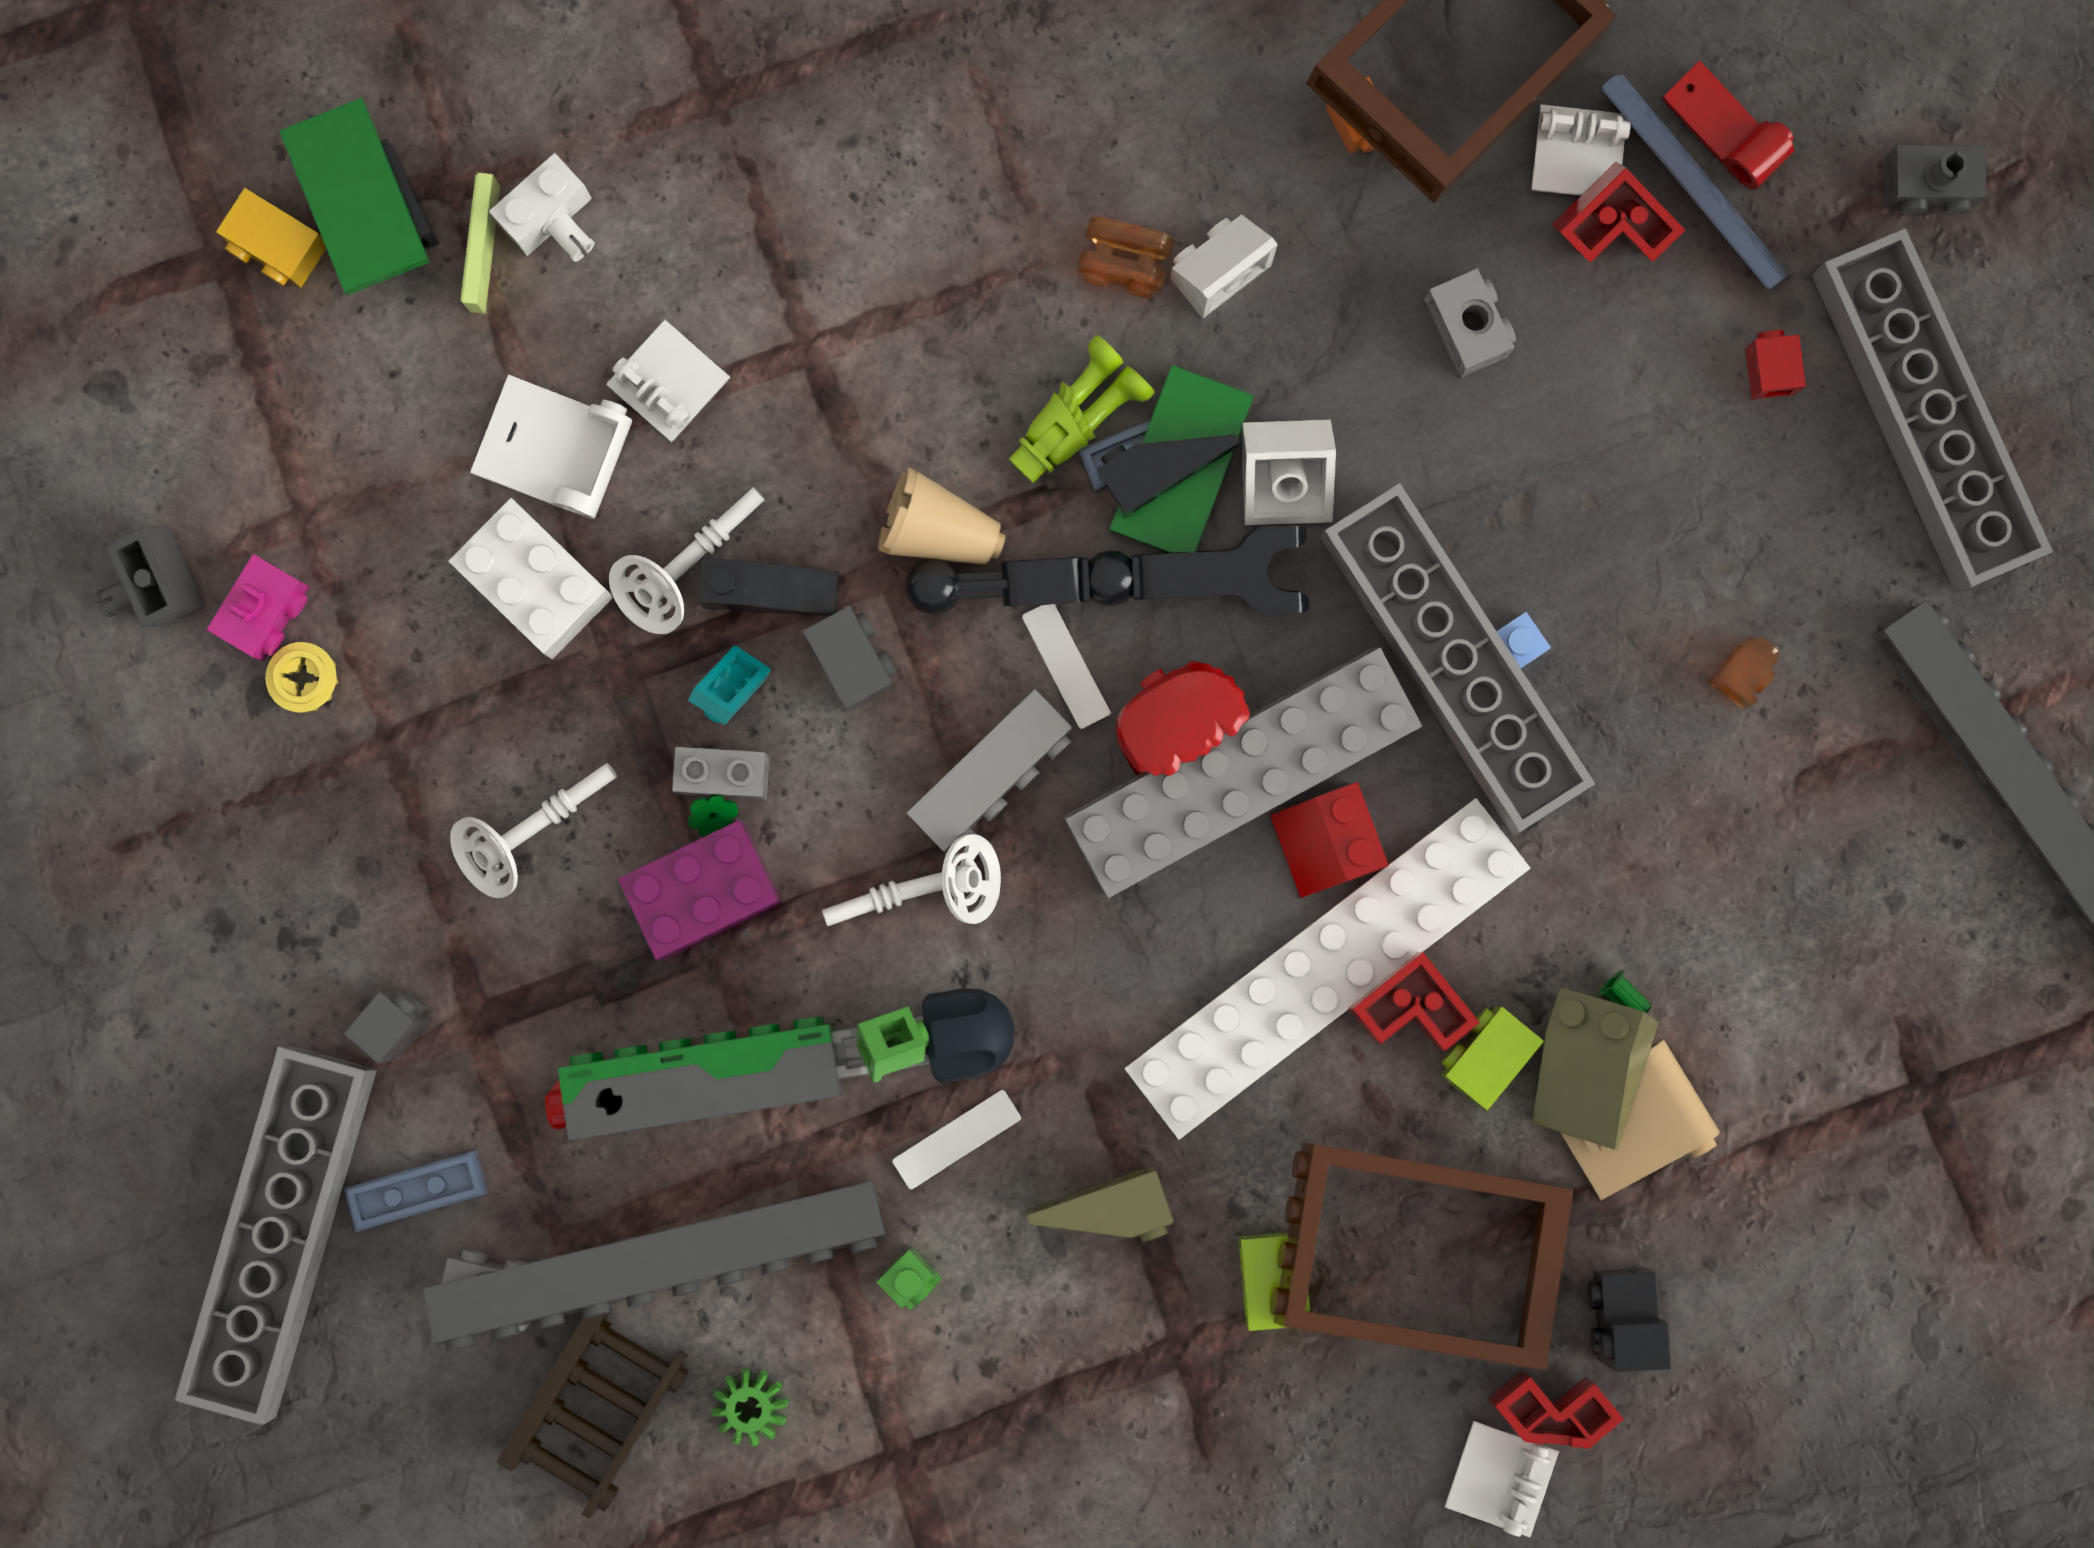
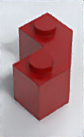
[1488,1371,1624,1449]

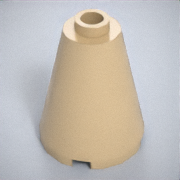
[878,467,1006,565]

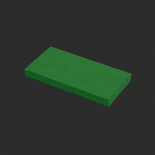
[279,97,430,295]
[1109,365,1254,553]

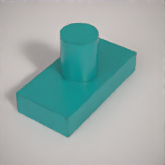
[688,645,771,725]

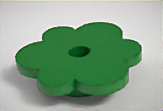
[688,794,738,837]

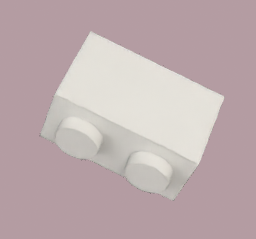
[1170,214,1278,319]
[1242,420,1336,525]

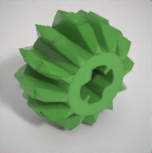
[711,1367,789,1447]

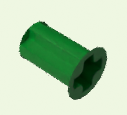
[1598,970,1652,1013]

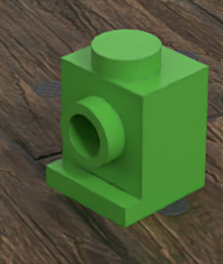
[856,1006,929,1083]
[877,1246,942,1310]

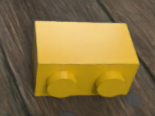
[216,188,327,288]

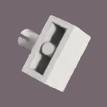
[489,153,595,262]

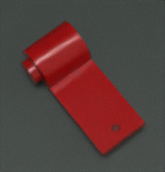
[1661,60,1795,190]

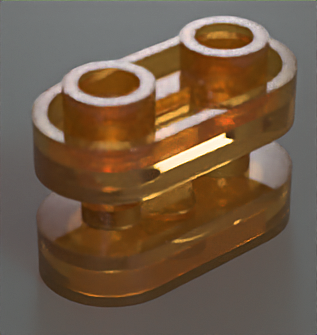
[1077,217,1174,298]

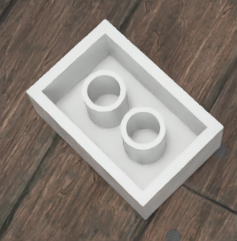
[449,498,613,659]

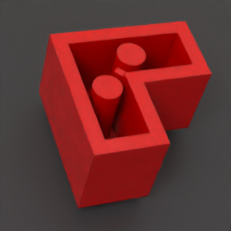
[1552,162,1685,263]
[1348,952,1480,1051]

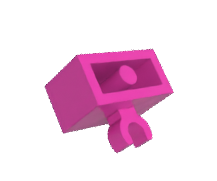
[206,554,309,662]

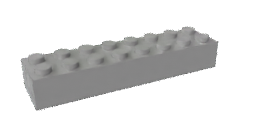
[1811,228,2053,594]
[1320,483,1595,835]
[1062,647,1422,898]
[175,1046,377,1425]

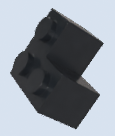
[1587,1268,1671,1372]

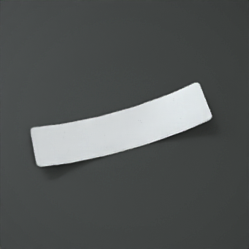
[1022,604,1111,729]
[892,1090,1021,1190]

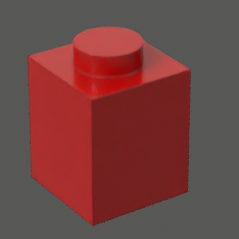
[1745,330,1806,400]

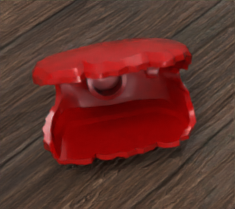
[1115,660,1250,777]

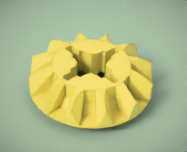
[265,642,338,713]

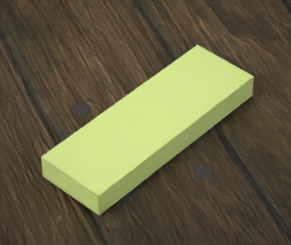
[460,173,501,314]

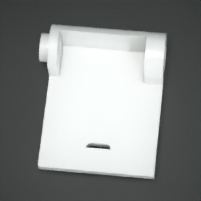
[470,374,632,519]

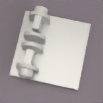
[1531,104,1630,196]
[606,320,730,442]
[1444,1421,1559,1537]

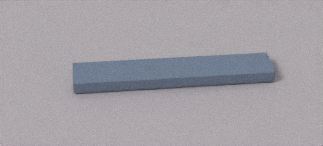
[1602,74,1789,289]

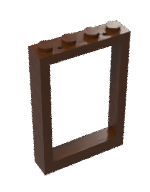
[1306,0,1616,204]
[1270,1142,1574,1370]

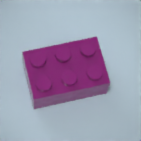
[618,820,783,960]

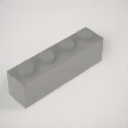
[907,689,1072,853]

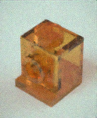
[1709,636,1780,709]

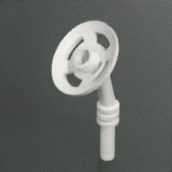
[609,487,765,634]
[450,763,617,898]
[822,834,1001,927]

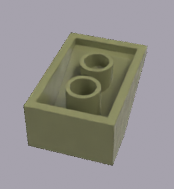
[1532,987,1659,1150]
[1026,1165,1174,1242]

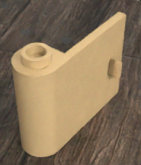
[1561,1039,1720,1200]

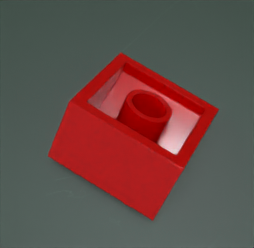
[1270,782,1389,899]

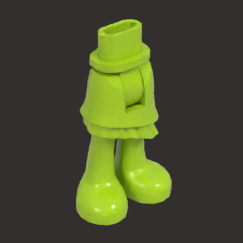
[1008,335,1155,483]

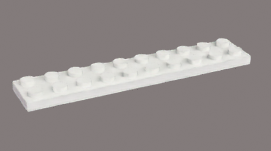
[1124,798,1531,1140]

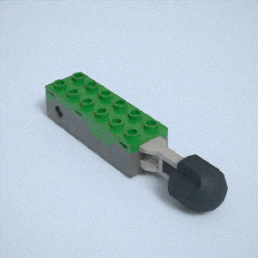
[545,989,1015,1141]

